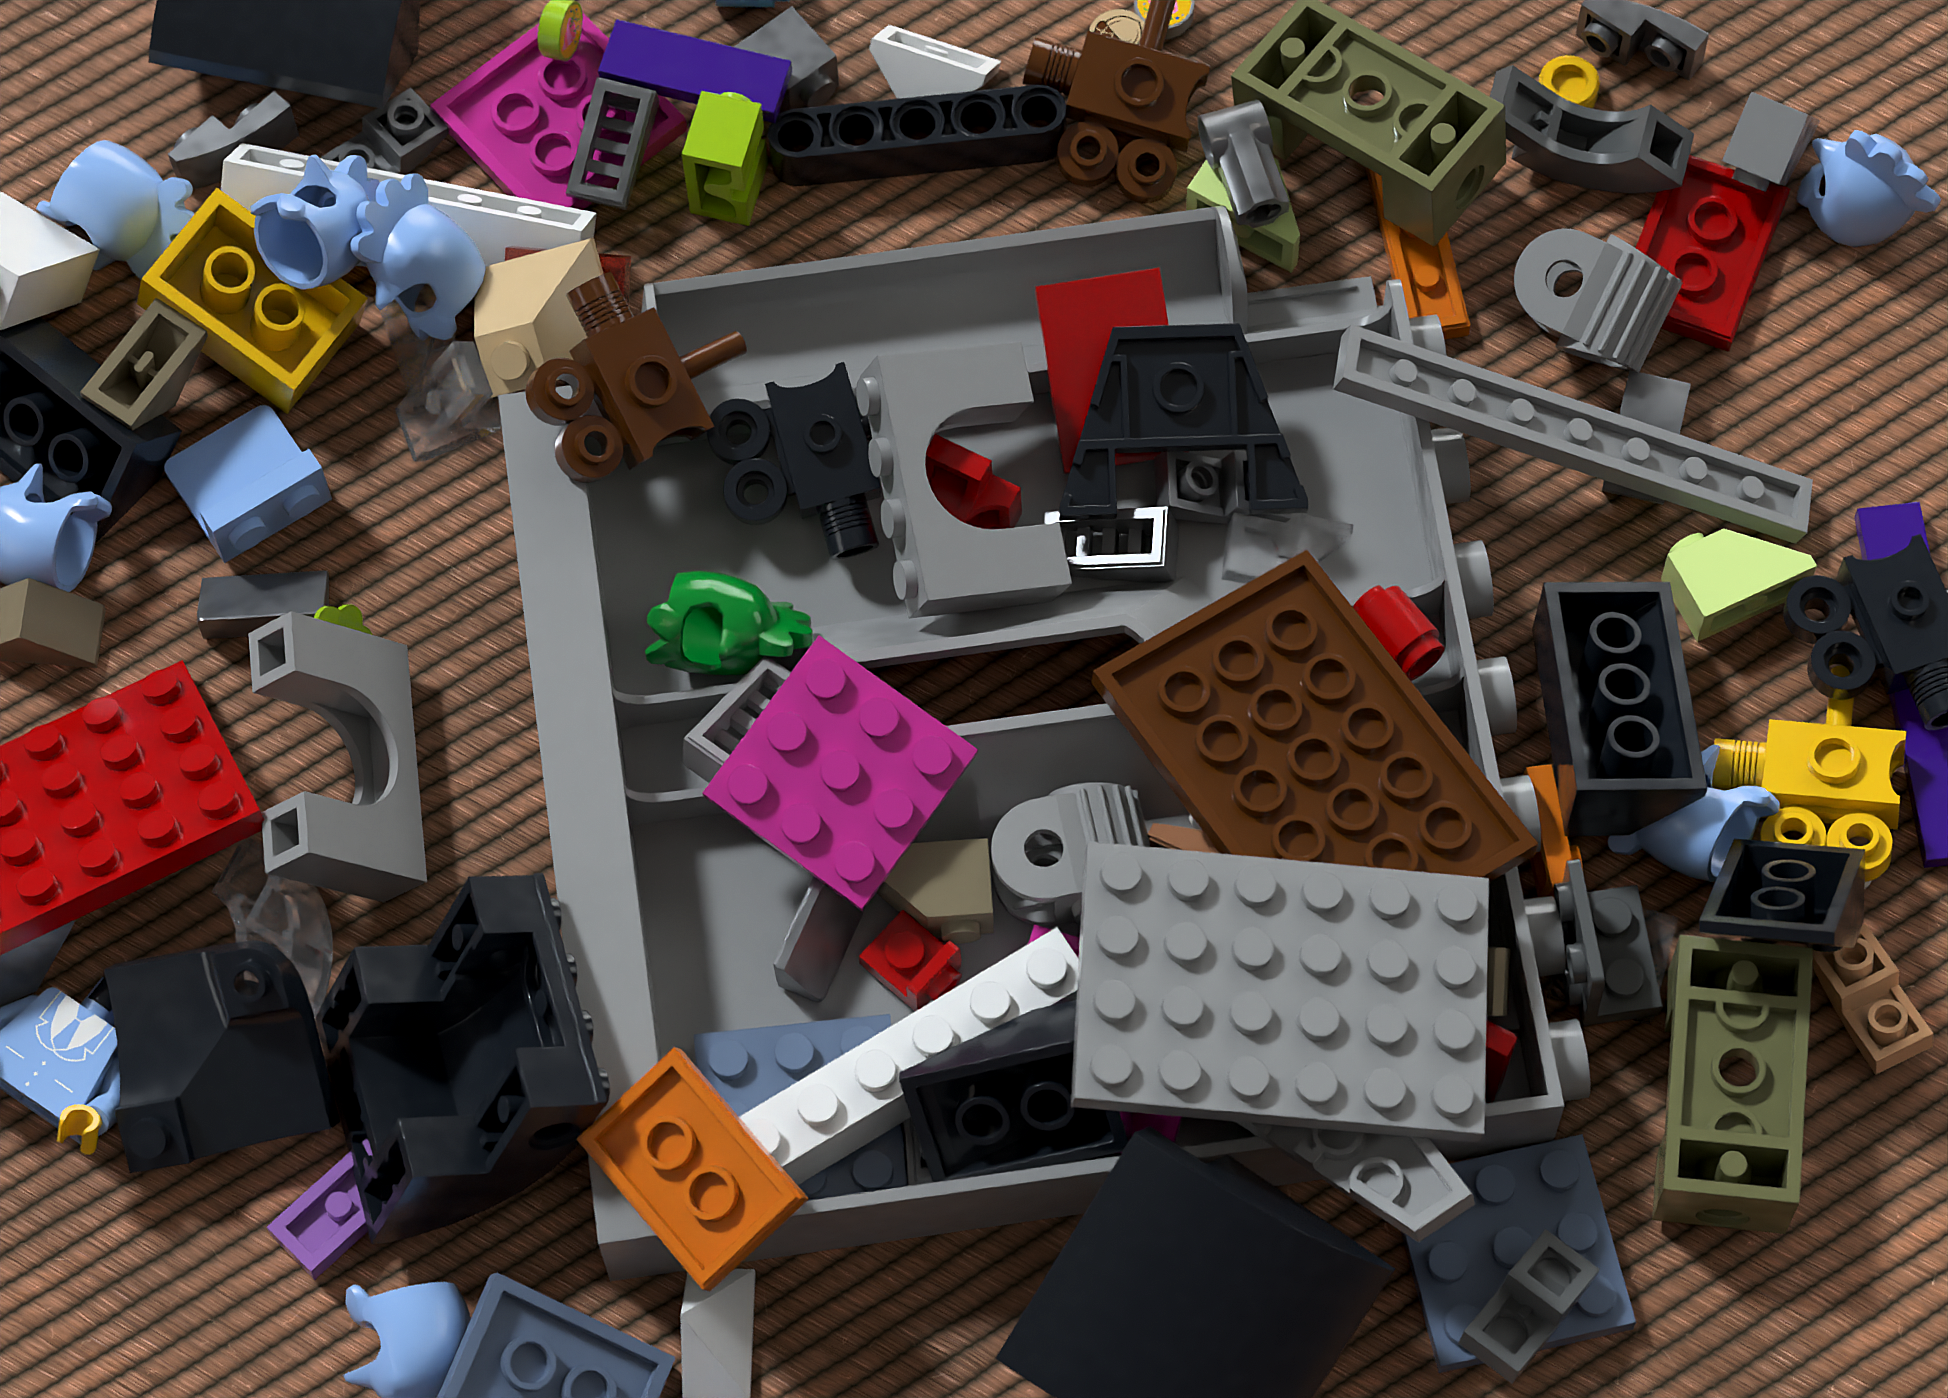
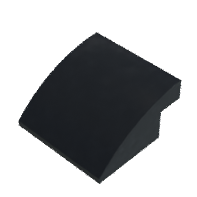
[995,1126,1395,1398]

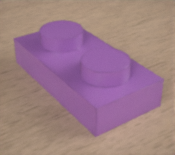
[267,1139,372,1280]

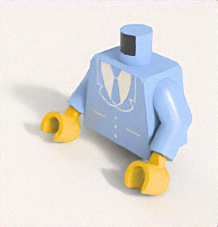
[0,977,120,1155]

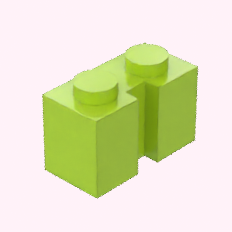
[681,91,768,226]

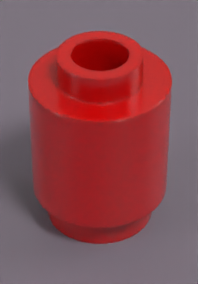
[1353,585,1445,681]

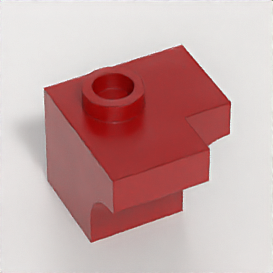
[925,434,1022,530]

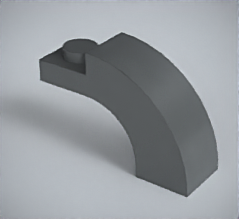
[1490,65,1694,193]

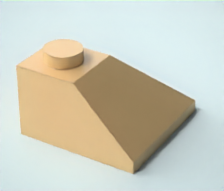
[474,237,604,398]

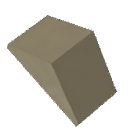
[80,298,208,431]
[0,578,106,668]

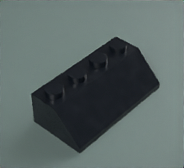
[0,317,182,542]
[1532,582,1707,836]

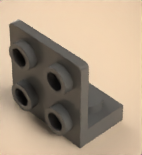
[1554,859,1662,1026]

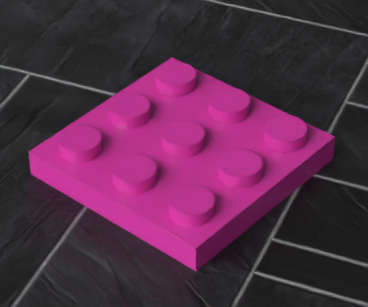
[430,12,688,210]
[702,635,978,911]

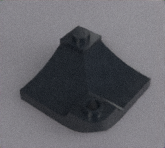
[104,940,340,1173]

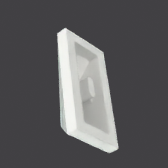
[869,25,1001,99]
[681,1269,756,1398]

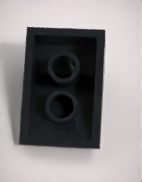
[1699,838,1865,952]
[898,1000,1133,1183]

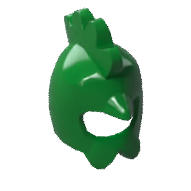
[645,571,813,676]

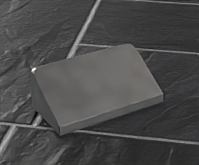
[197,570,329,639]
[773,876,867,1002]

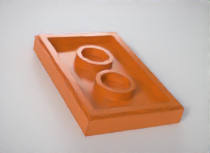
[577,1047,809,1292]

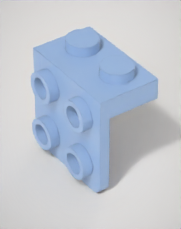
[164,405,332,563]

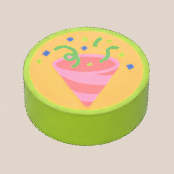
[538,0,583,61]

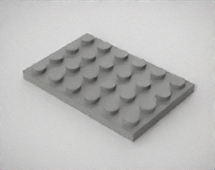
[1071,841,1489,1143]

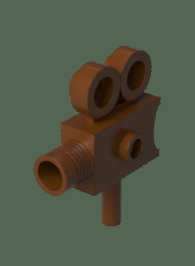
[1022,0,1211,203]
[525,272,747,483]

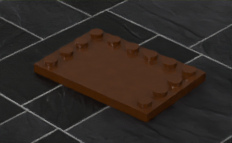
[1092,549,1538,882]

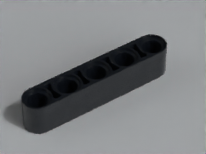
[768,85,1066,187]

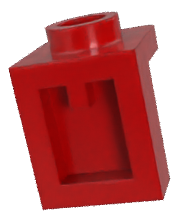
[859,909,962,1012]

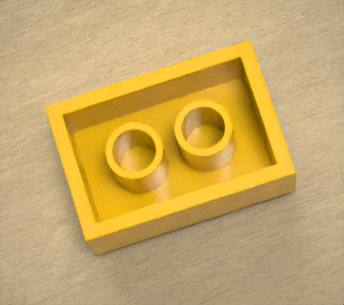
[137,188,368,414]

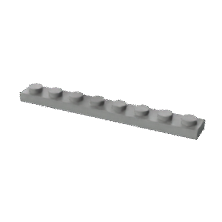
[1333,324,1813,544]

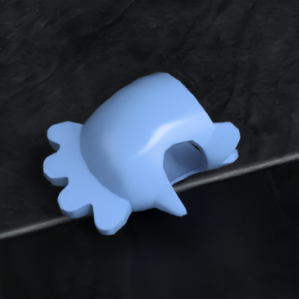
[1797,130,1941,247]
[36,140,194,279]
[250,154,380,289]
[350,173,486,341]
[0,464,112,592]
[1608,744,1780,882]
[343,1282,471,1398]

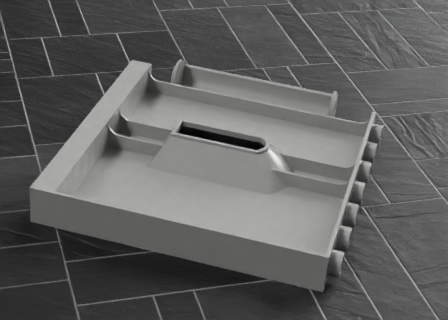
[498,205,1590,1281]

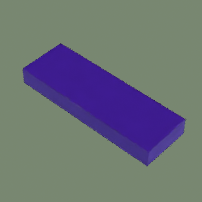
[598,19,793,123]

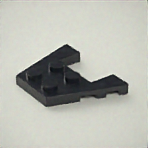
[1059,323,1308,521]

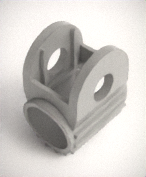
[1514,229,1683,373]
[991,782,1150,926]

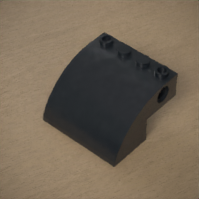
[149,0,420,109]
[315,873,610,1244]

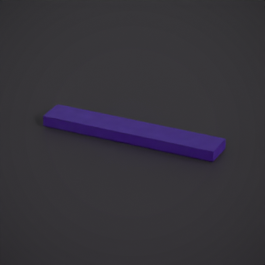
[1854,502,1948,868]

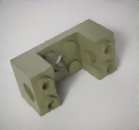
[1231,0,1506,247]
[1652,935,1813,1234]

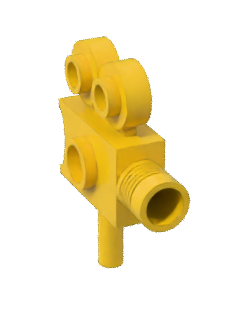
[1712,666,1906,882]

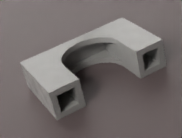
[856,341,1072,619]
[248,611,427,902]

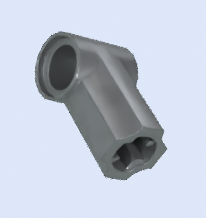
[1197,100,1289,228]

